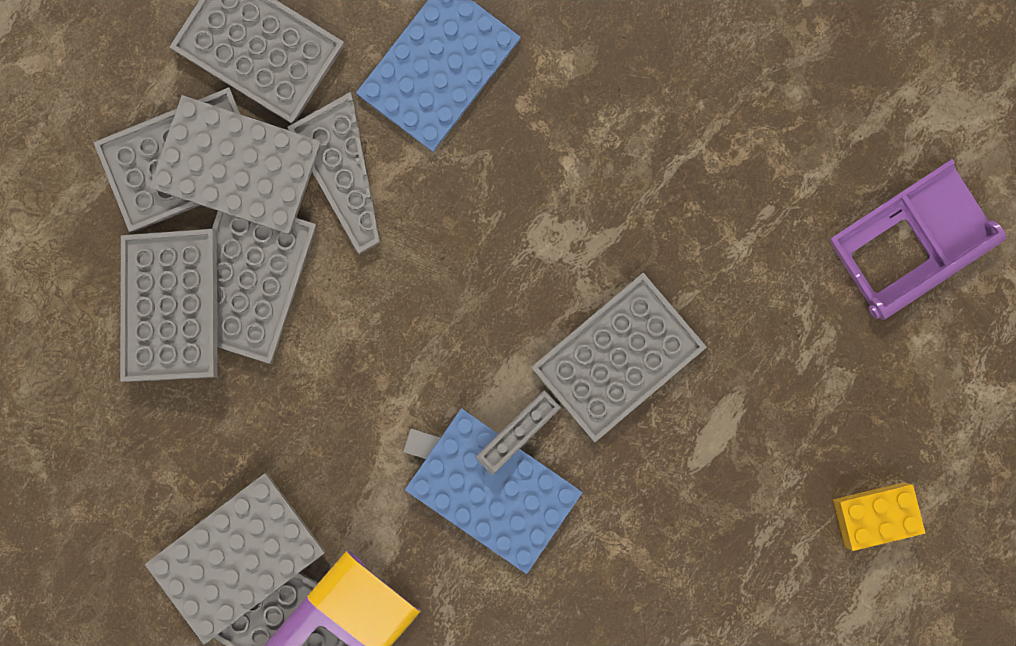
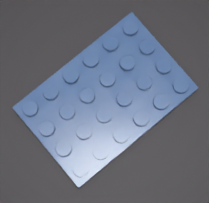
[356,0,521,152]
[405,408,583,574]

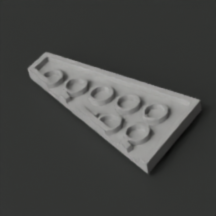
[287,92,380,254]

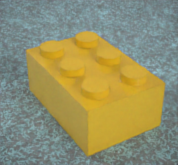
[833,482,925,551]

